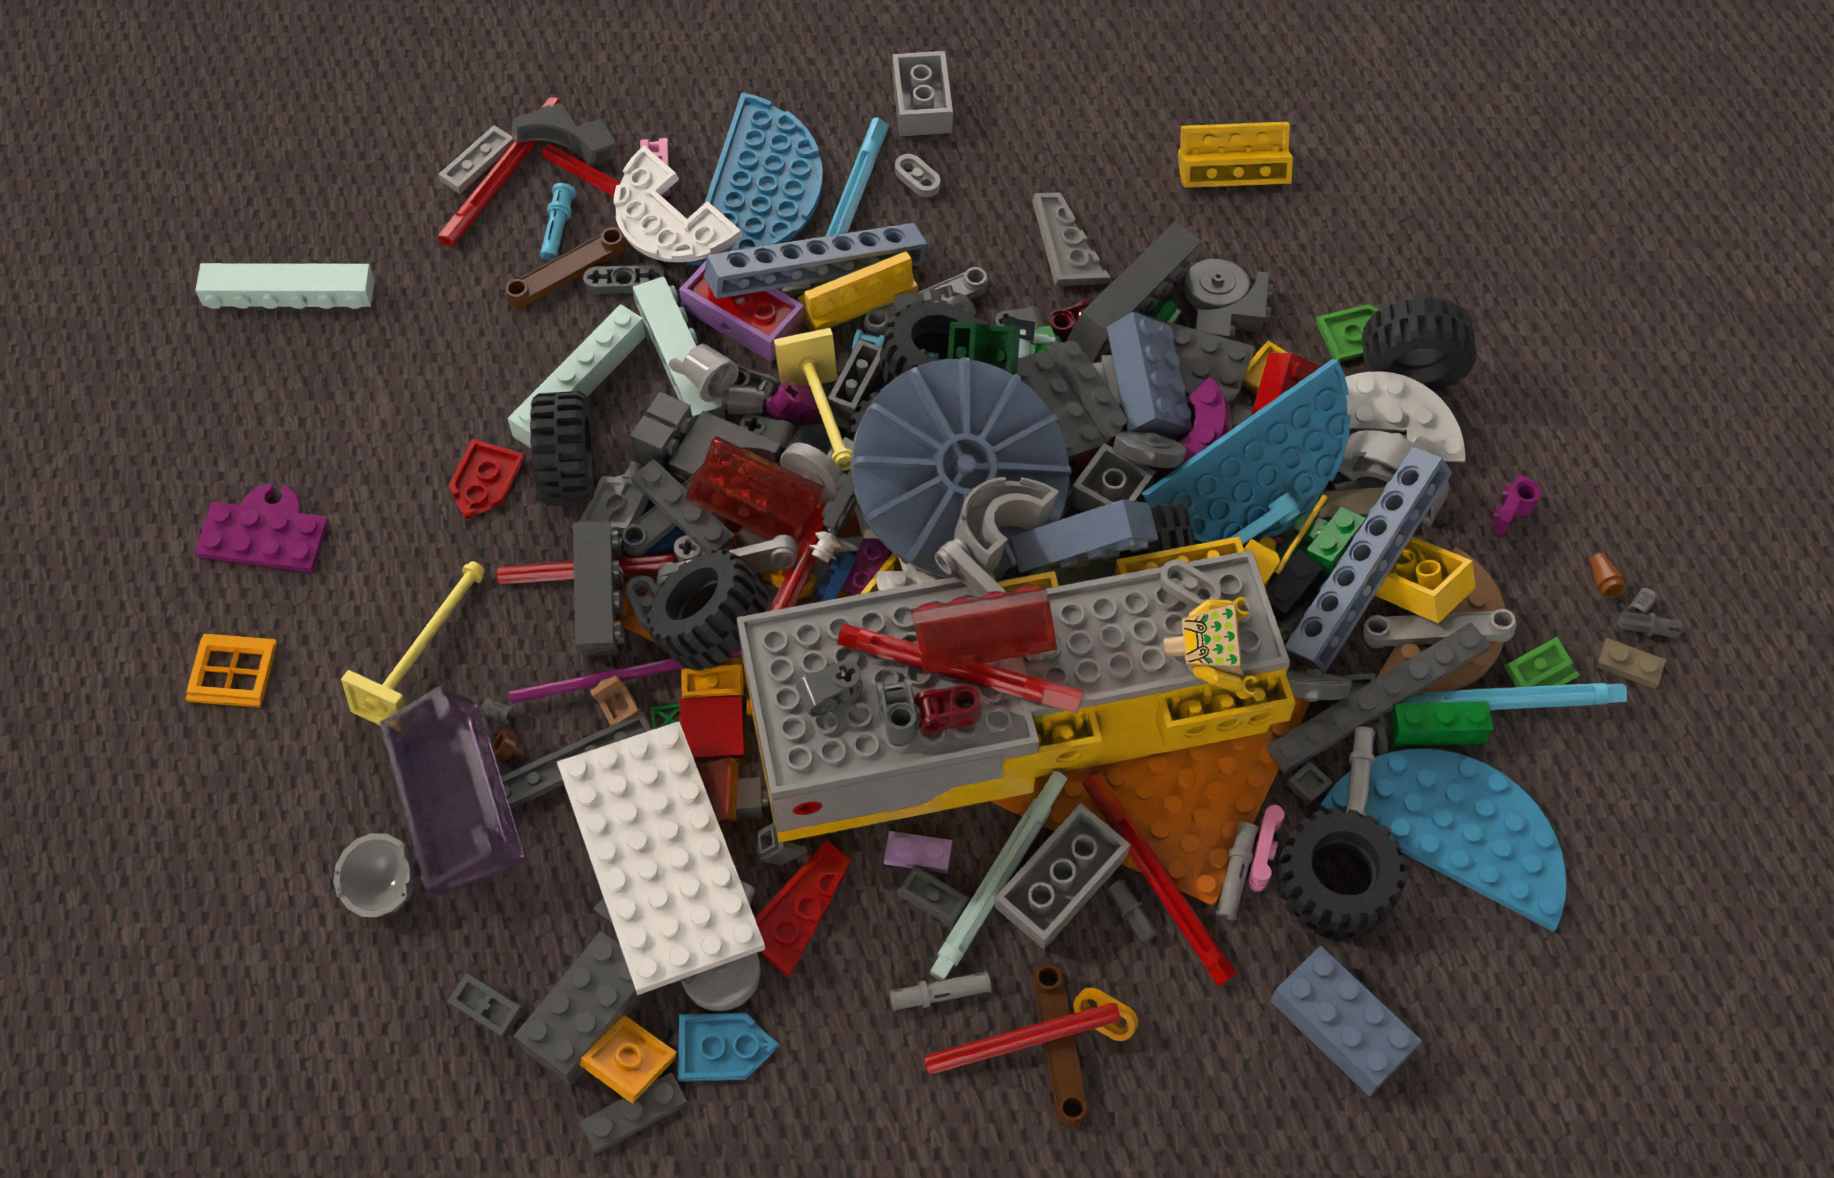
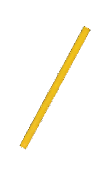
[1275,495,1328,574]

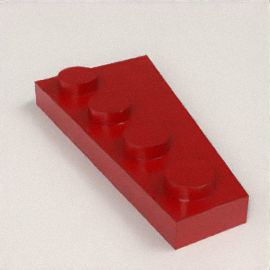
[755,841,851,979]

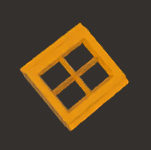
[186,634,277,708]

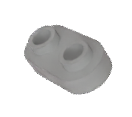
[895,154,940,197]
[1160,560,1221,609]

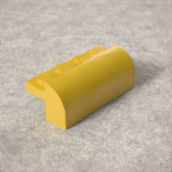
[1178,122,1293,188]
[797,251,918,332]

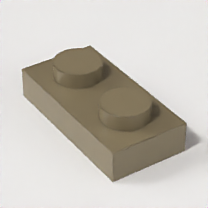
[1596,638,1666,689]

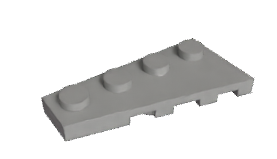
[1032,193,1110,286]

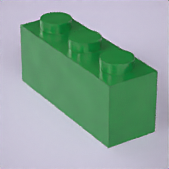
[1388,701,1493,747]

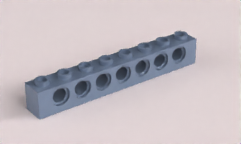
[704,223,927,299]
[1285,447,1452,674]

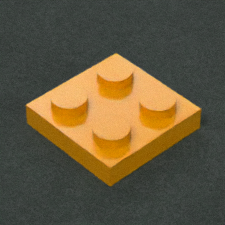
[580,1015,677,1104]

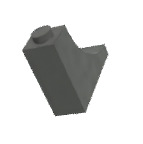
[668,411,781,485]

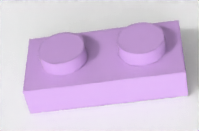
[884,831,952,874]

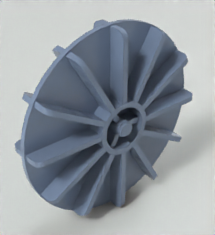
[851,357,1072,578]

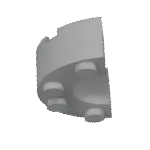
[1338,430,1449,527]
[954,477,1059,573]

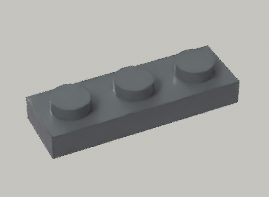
[580,1072,688,1154]

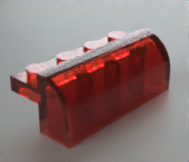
[685,436,824,546]
[911,585,1057,674]

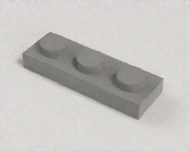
[438,125,514,194]

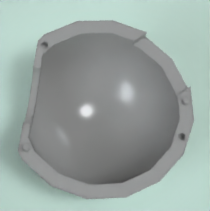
[333,833,415,917]

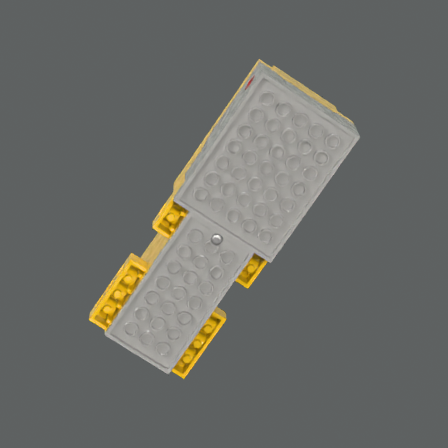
[737,536,1296,843]

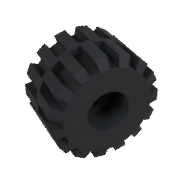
[1115,503,1195,560]

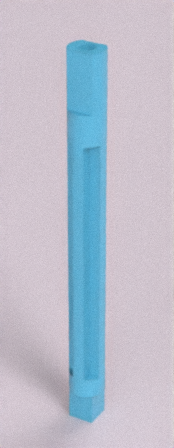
[822,118,889,282]
[1389,683,1627,713]

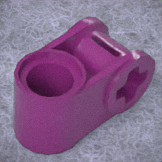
[765,382,821,424]

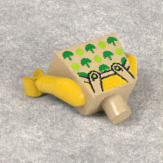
[1164,597,1256,699]

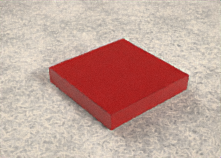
[679,696,744,761]

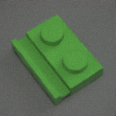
[1504,637,1580,687]

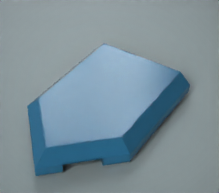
[678,1013,780,1082]

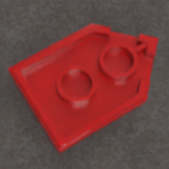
[449,439,526,520]

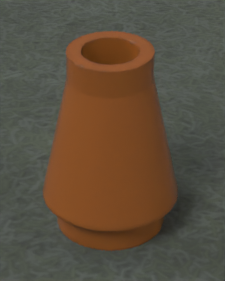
[1589,553,1626,598]

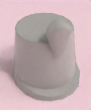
[669,344,739,402]

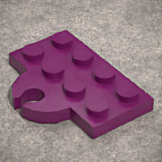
[194,484,329,573]

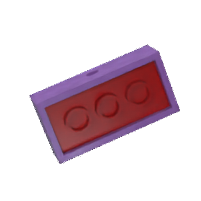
[679,261,805,363]

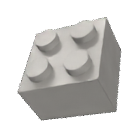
[1070,443,1156,512]

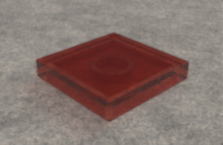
[697,757,738,825]

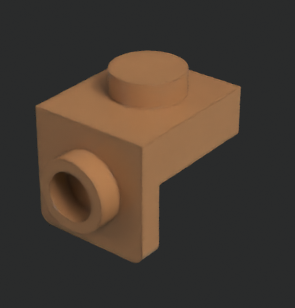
[590,676,641,726]

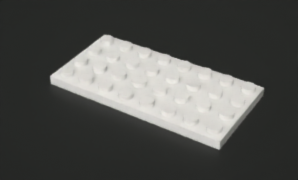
[557,721,765,995]

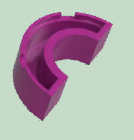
[1145,376,1233,478]

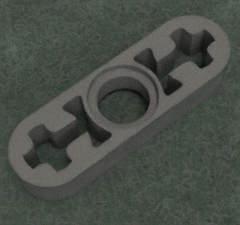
[583,265,664,294]

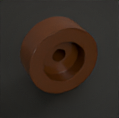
[490,729,523,763]

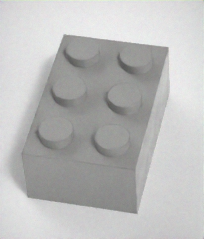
[892,51,953,136]

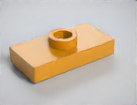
[681,664,745,699]

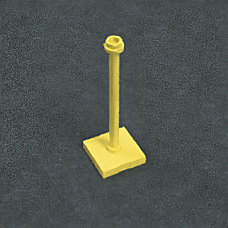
[774,328,852,471]
[341,561,485,736]

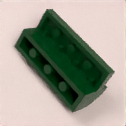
[948,322,1021,375]

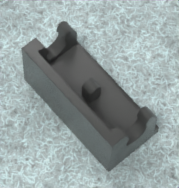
[447,973,530,1037]

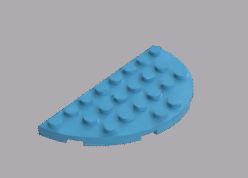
[687,92,823,266]
[1142,359,1350,543]
[1319,749,1566,932]

